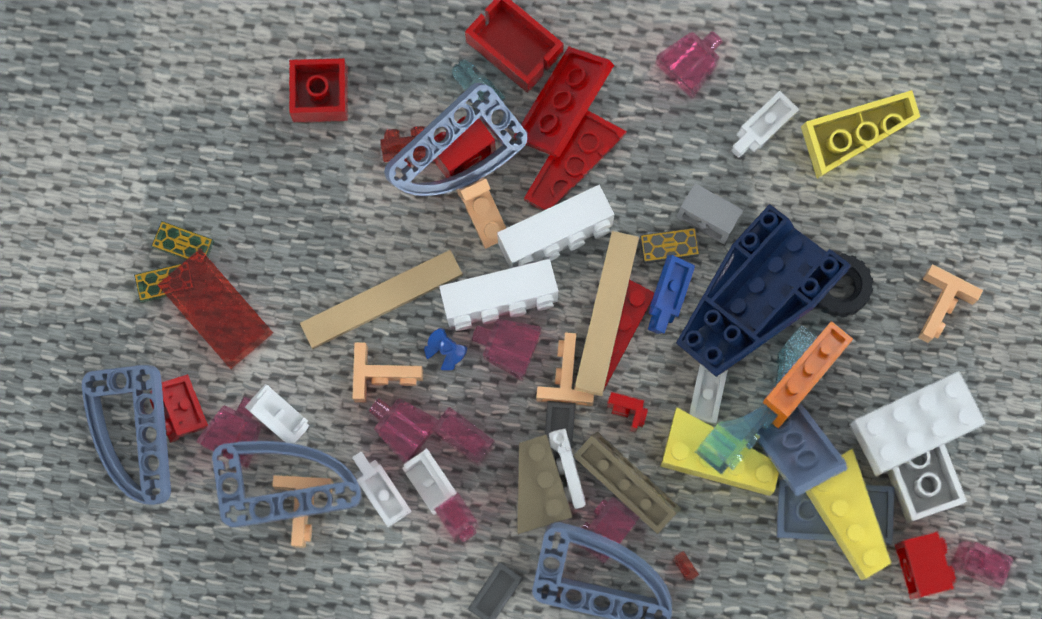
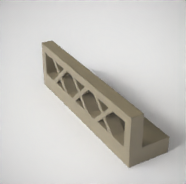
[573,432,681,534]

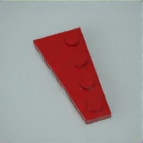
[524,110,627,211]
[603,279,655,392]

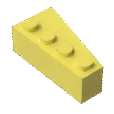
[801,90,920,179]
[660,408,779,496]
[806,448,891,580]

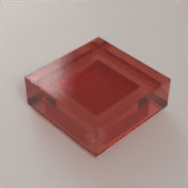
[673,551,699,582]

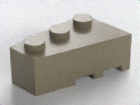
[517,434,572,535]

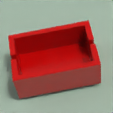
[465,0,564,93]

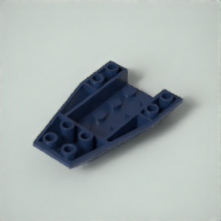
[676,204,852,377]

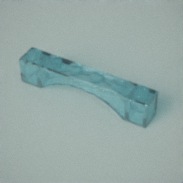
[695,325,817,475]

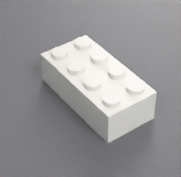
[497,185,614,268]
[439,259,558,331]
[850,372,986,476]
[887,444,967,524]

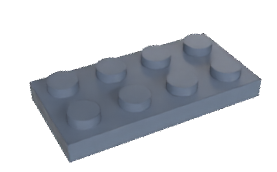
[742,402,848,496]
[776,480,894,545]

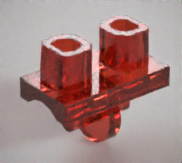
[380,126,426,167]

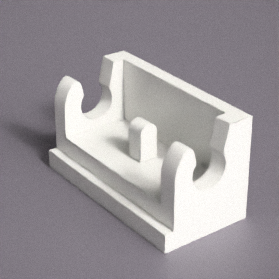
[245,384,309,444]
[402,449,459,515]

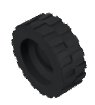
[816,253,874,318]

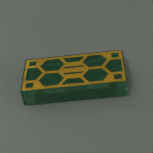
[151,221,214,267]
[134,262,196,303]

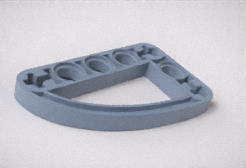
[384,83,528,196]
[82,365,171,505]
[212,441,362,528]
[533,522,672,619]

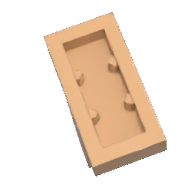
[456,177,506,249]
[918,264,983,343]
[537,332,594,406]
[353,342,423,402]
[272,475,333,548]

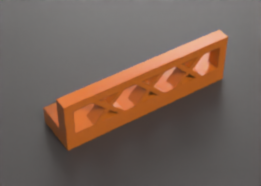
[763,321,853,429]

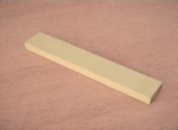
[574,231,639,396]
[300,250,463,349]

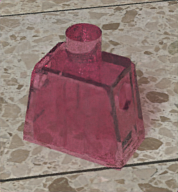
[655,31,722,99]
[471,319,542,381]
[196,397,262,469]
[369,398,440,464]
[951,542,1014,590]

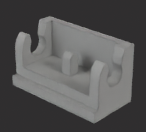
[676,183,743,245]

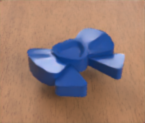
[424,328,467,370]

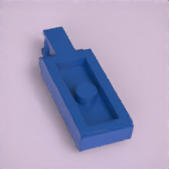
[648,255,695,334]

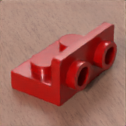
[150,374,208,443]
[607,392,648,432]

